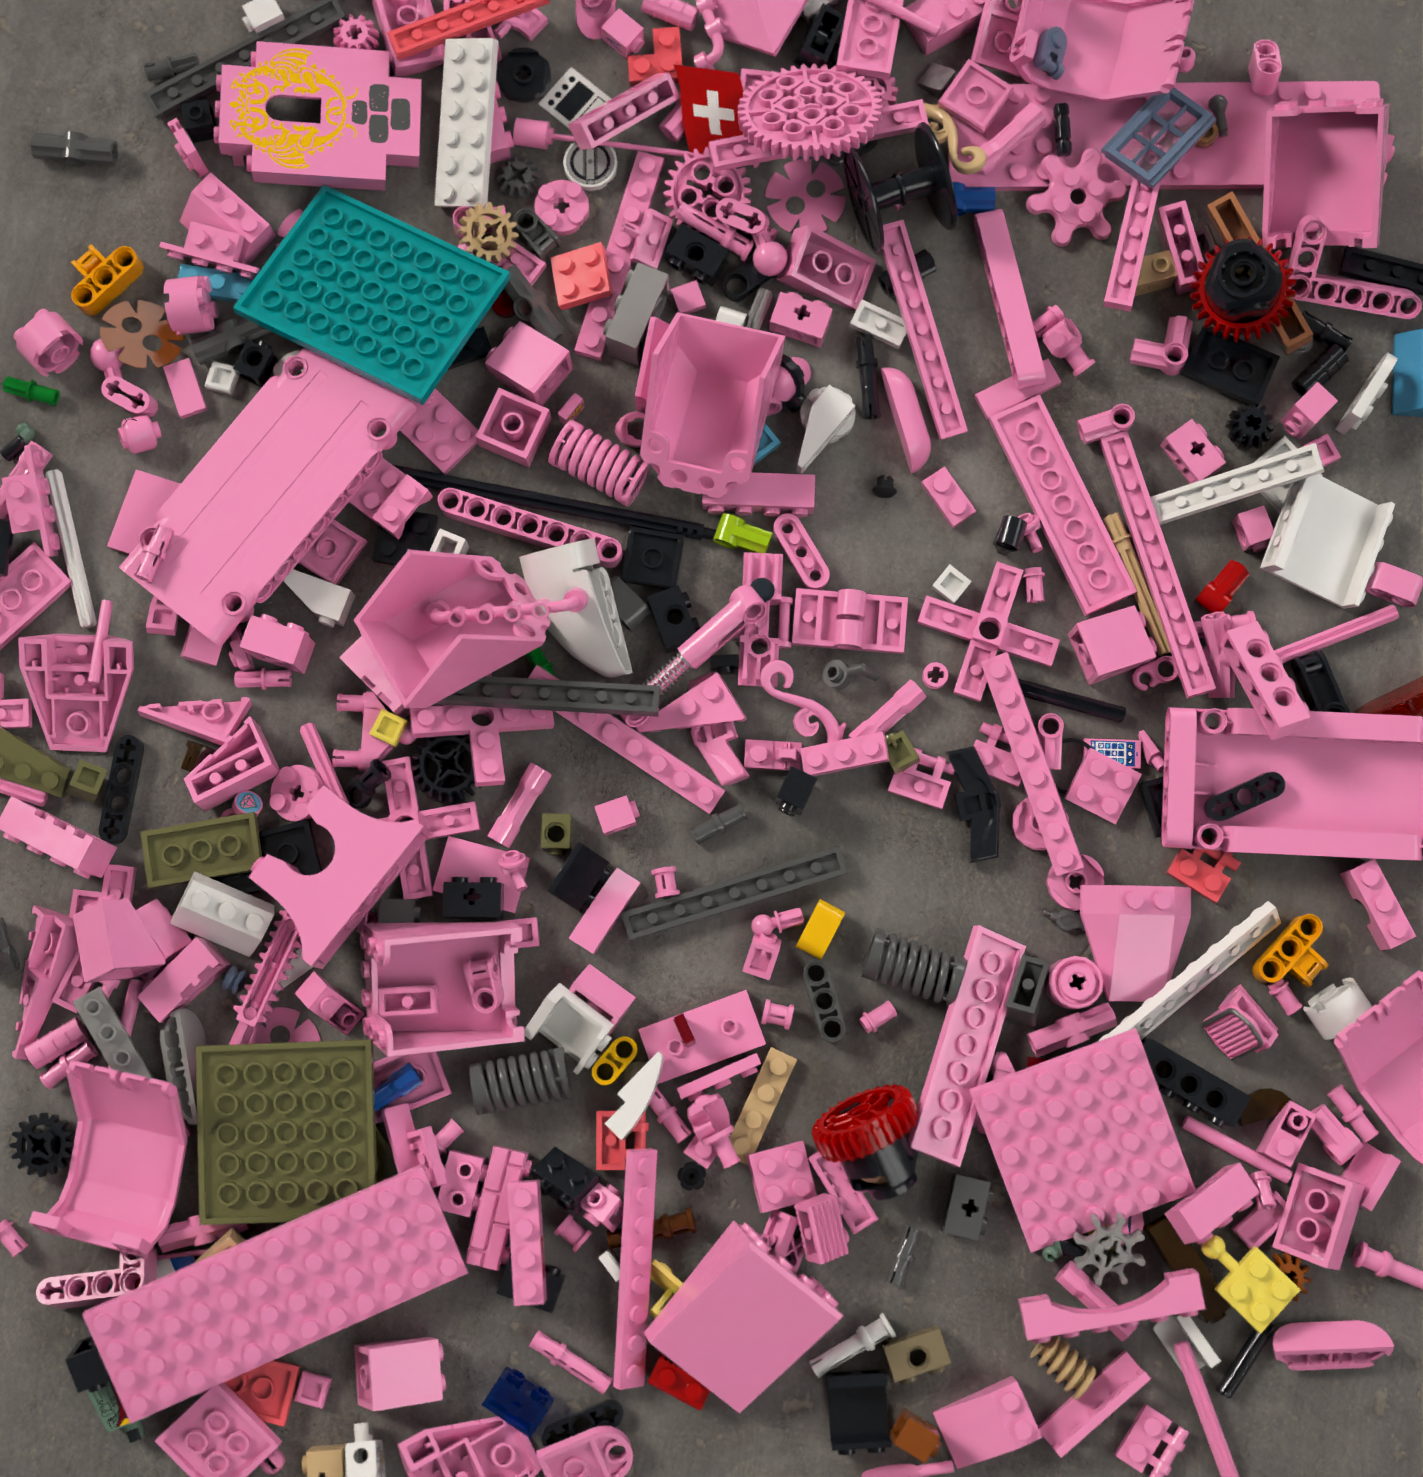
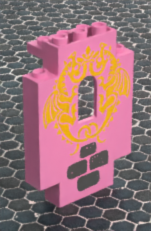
[214,41,421,191]

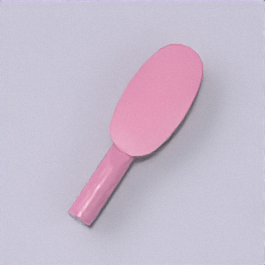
[861,1460,954,1477]

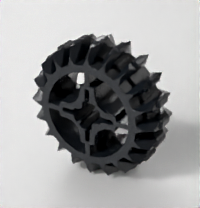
[411,734,482,804]

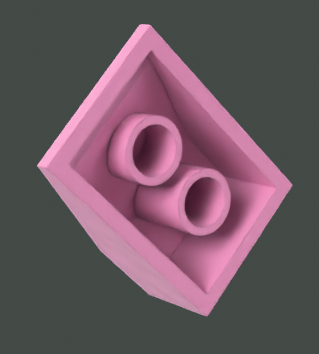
[776,224,877,311]
[932,1376,1042,1469]

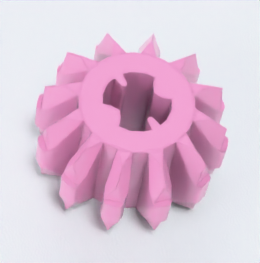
[333,14,380,50]

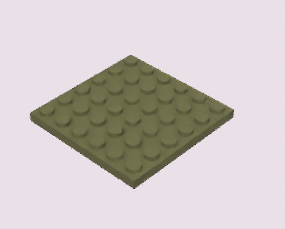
[196,1039,377,1225]

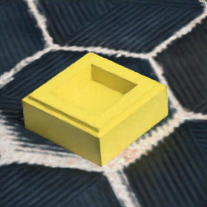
[369,709,408,747]

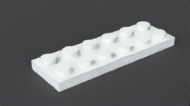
[434,38,498,208]

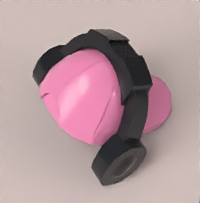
[772,354,811,413]

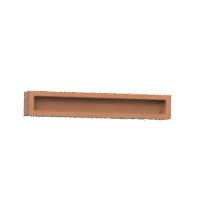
[1207,191,1313,355]

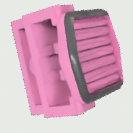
[1201,984,1279,1061]

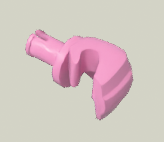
[687,1094,741,1169]

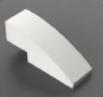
[605,1051,664,1140]

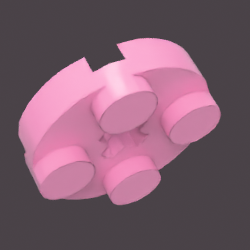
[535,180,589,236]
[270,765,325,822]
[1046,854,1105,911]

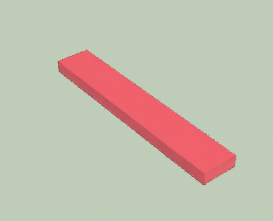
[387,0,550,60]

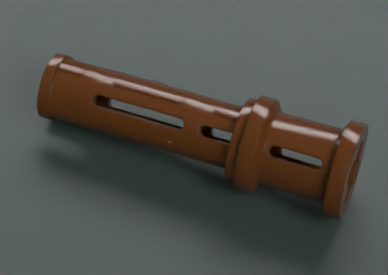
[606,1207,697,1250]

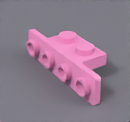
[159,221,261,280]
[2,445,61,557]
[381,1103,447,1188]

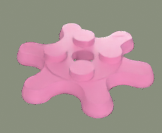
[1026,148,1127,247]

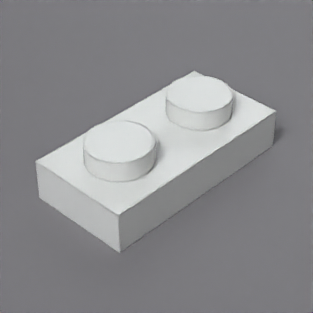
[849,300,907,350]

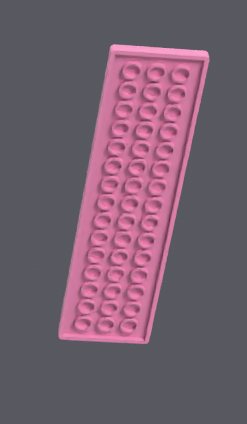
[947,81,1380,191]

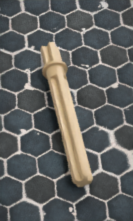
[1103,512,1171,656]

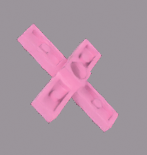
[917,561,1060,702]
[409,673,554,787]
[378,756,480,900]

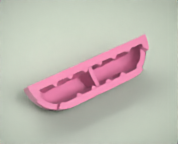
[879,368,931,474]
[1273,1320,1394,1371]

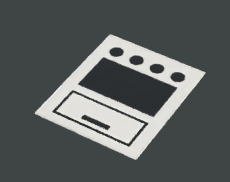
[538,67,611,129]

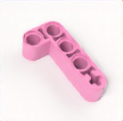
[36,1246,158,1309]

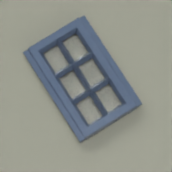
[1101,88,1217,189]

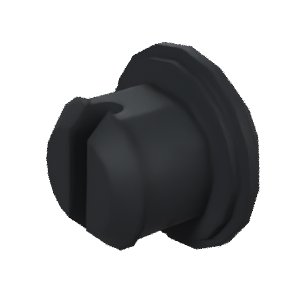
[872,475,897,498]

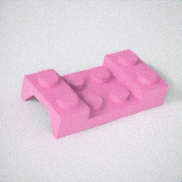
[348,457,433,540]

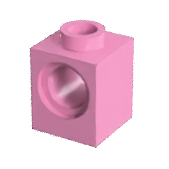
[1232,505,1274,552]
[594,795,640,836]

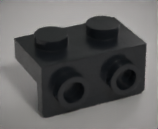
[532,1147,600,1215]

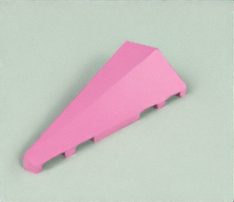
[12,905,78,1060]

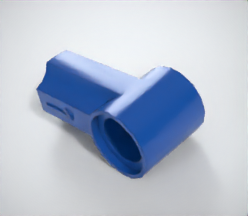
[952,182,996,217]

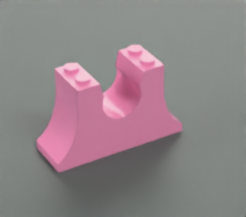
[249,785,432,969]

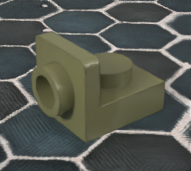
[885,730,920,775]

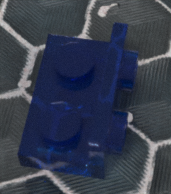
[481,1367,555,1439]

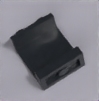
[826,1369,892,1455]

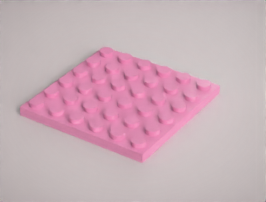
[969,1028,1196,1253]

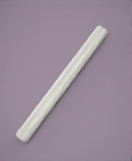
[45,469,97,628]

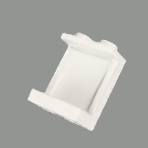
[524,983,614,1075]

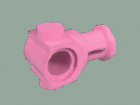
[1042,318,1095,377]

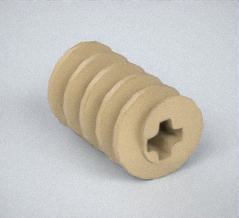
[1030,1335,1096,1400]

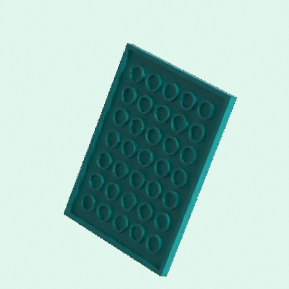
[233,185,511,405]

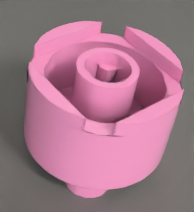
[164,275,219,335]
[13,309,83,376]

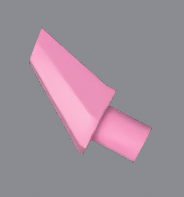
[1138,730,1164,773]

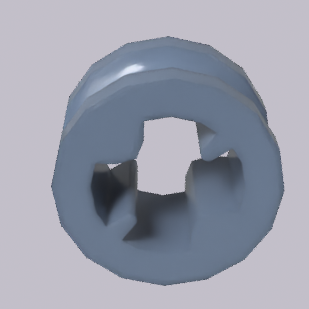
[222,966,247,995]

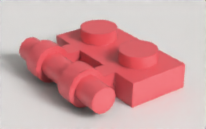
[1166,836,1241,904]
[596,1111,649,1170]

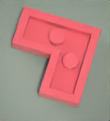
[628,27,682,86]

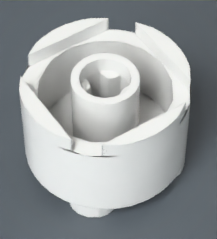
[1303,978,1372,1040]

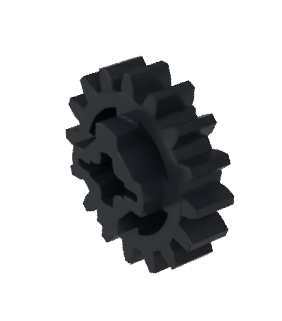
[9,1113,75,1177]

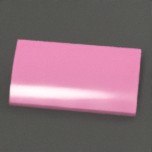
[371,0,445,78]

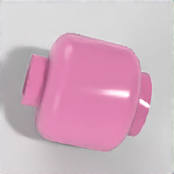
[117,414,162,454]

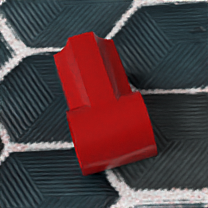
[1195,559,1250,613]

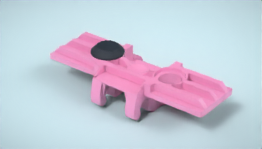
[729,552,794,687]

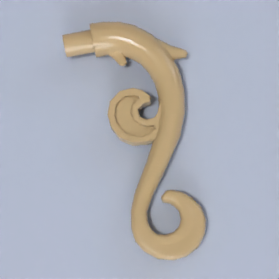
[924,103,987,174]

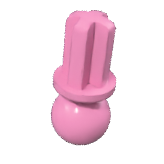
[751,908,804,937]

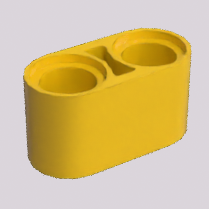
[796,899,845,960]
[592,1037,638,1085]

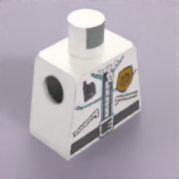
[345,1422,386,1477]

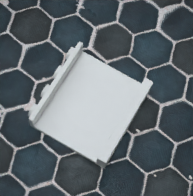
[1260,474,1395,609]

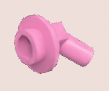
[1018,513,1043,553]
[498,850,528,892]

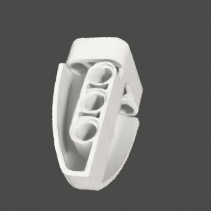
[519,538,633,678]

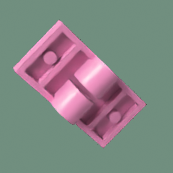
[792,588,908,654]

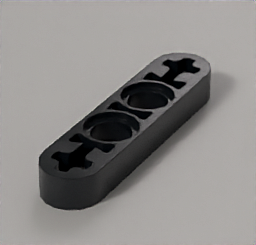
[99,735,144,845]

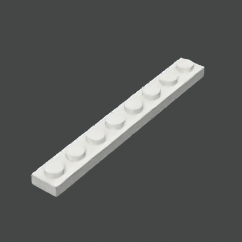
[1098,901,1281,1042]

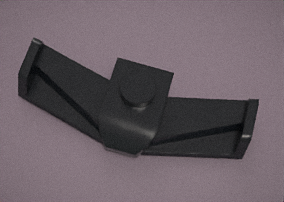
[945,746,1001,863]

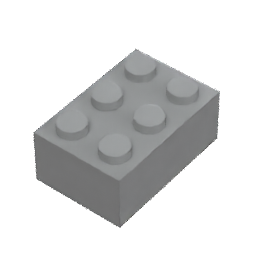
[603,262,670,367]

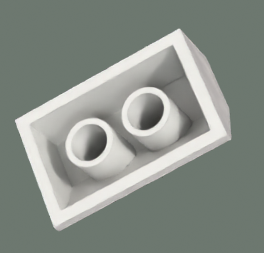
[170,871,274,957]

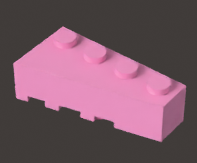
[0,796,118,879]

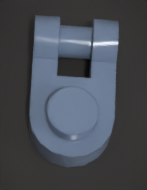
[1034,26,1067,80]

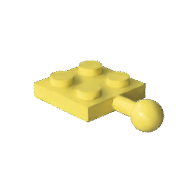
[1201,1235,1300,1333]

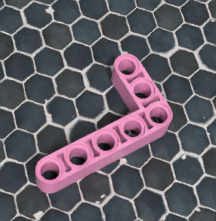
[1286,215,1422,319]

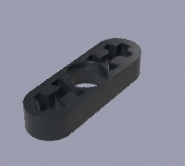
[1204,772,1285,821]
[541,1399,623,1448]

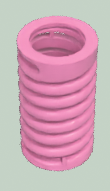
[548,419,651,507]

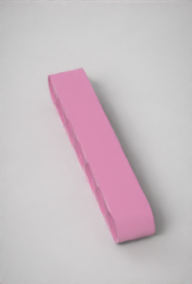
[973,209,1046,390]
[437,488,623,568]

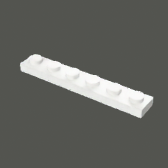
[1150,443,1325,525]

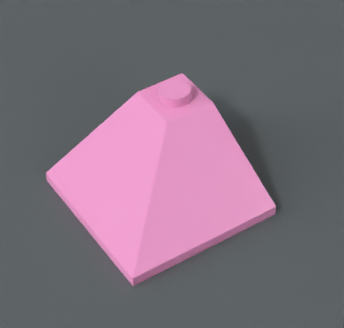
[713,0,809,57]

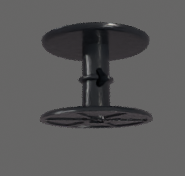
[843,122,957,255]

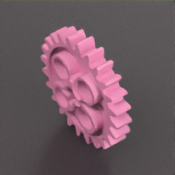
[663,147,752,239]

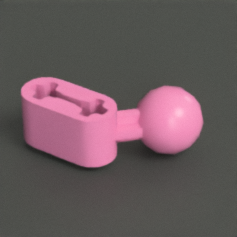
[716,198,788,277]
[90,338,158,418]

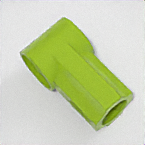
[713,513,773,553]

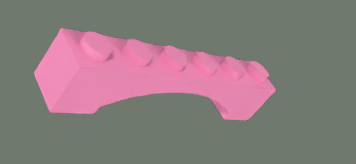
[1018,1268,1205,1343]

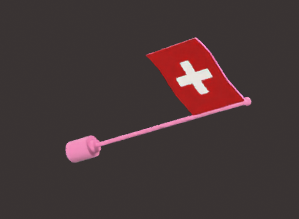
[513,64,759,168]

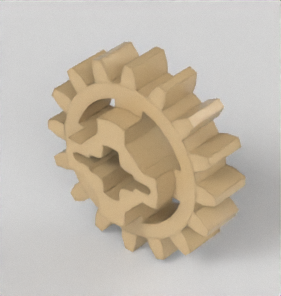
[457,202,518,264]

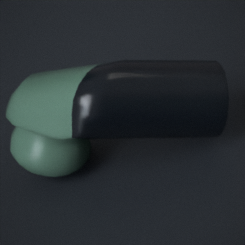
[0,423,35,461]
[1042,1239,1087,1262]

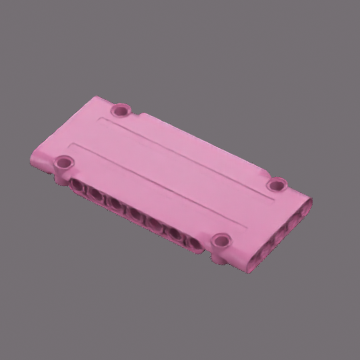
[119,347,418,648]
[1161,707,1423,861]

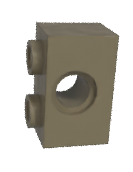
[881,1325,951,1384]

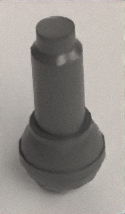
[1208,95,1228,138]

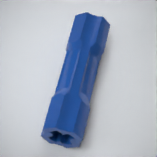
[374,1062,424,1113]

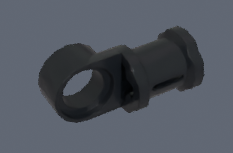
[344,759,391,808]

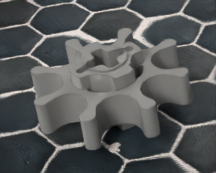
[1073,1213,1146,1286]

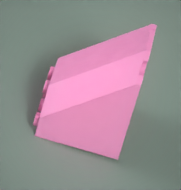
[640,312,786,498]
[354,550,551,708]

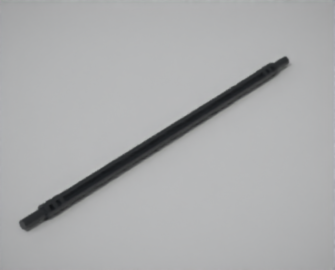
[392,464,728,543]

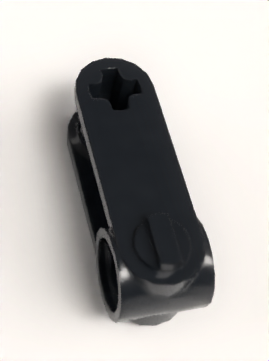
[1292,650,1350,713]

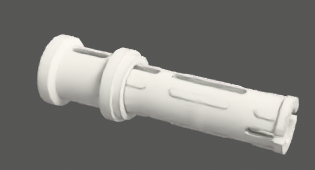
[809,1313,896,1378]

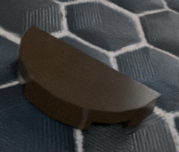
[1239,1088,1292,1126]

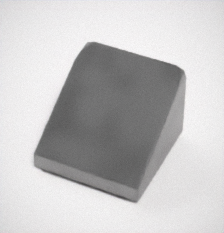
[917,63,956,100]

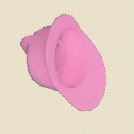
[575,0,616,39]

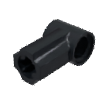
[993,515,1027,556]

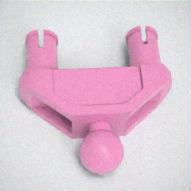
[332,691,417,772]

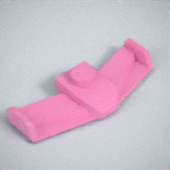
[688,671,750,786]

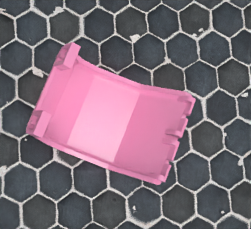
[1009,0,1195,103]
[1334,970,1423,1166]
[29,1060,188,1257]

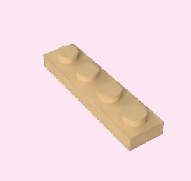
[729,1047,797,1165]

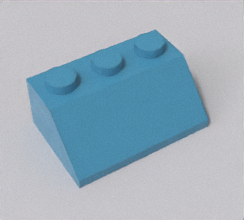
[1392,329,1423,417]

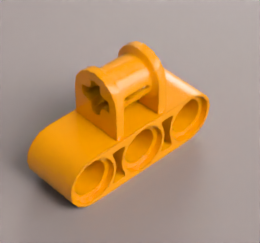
[70,244,144,316]
[1252,914,1329,988]

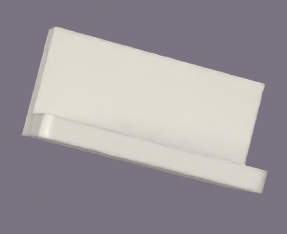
[1152,1314,1221,1373]

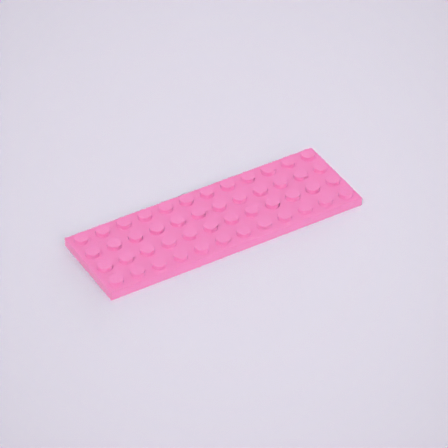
[83,1164,468,1423]

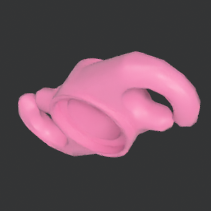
[1132,656,1180,691]

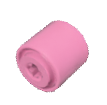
[1045,956,1103,1010]

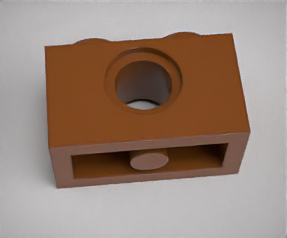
[889,1408,941,1463]

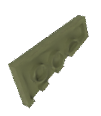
[0,725,72,797]

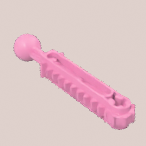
[229,910,302,1044]

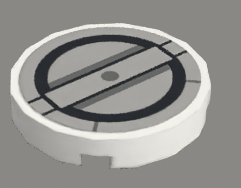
[563,142,618,191]

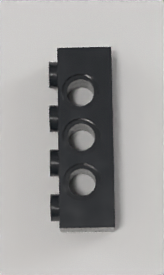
[1141,1037,1251,1129]

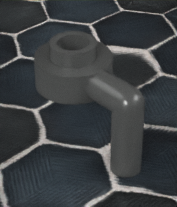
[823,660,881,690]

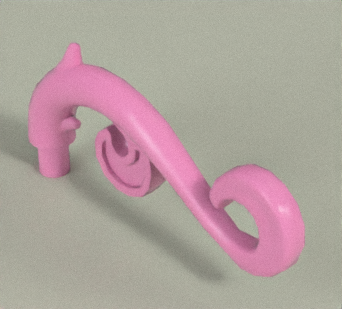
[760,660,846,777]

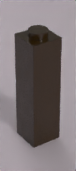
[1143,1214,1231,1324]

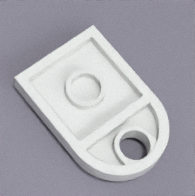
[1335,352,1398,435]

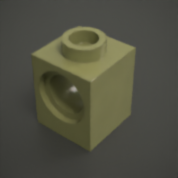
[67,760,107,804]
[541,813,573,856]

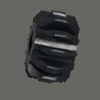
[1226,402,1275,450]

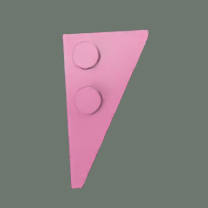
[636,673,747,733]
[137,697,252,746]

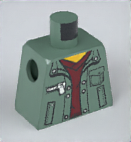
[87,1380,153,1444]

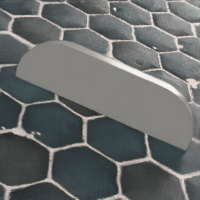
[160,1008,207,1125]

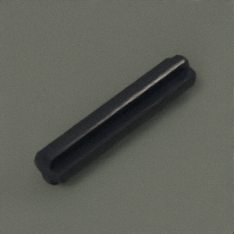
[1216,1323,1276,1399]

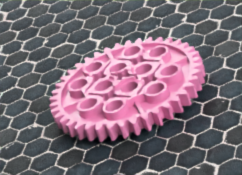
[738,64,883,161]

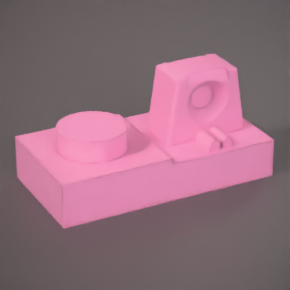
[744,739,802,771]

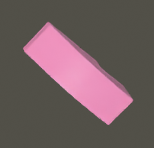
[569,868,641,955]

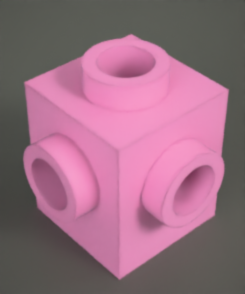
[580,1183,624,1232]

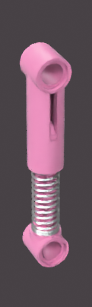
[621,585,768,727]

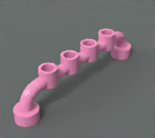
[694,0,727,70]
[425,587,588,627]

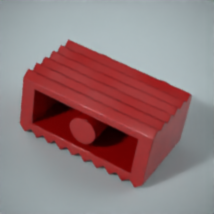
[648,1353,710,1411]

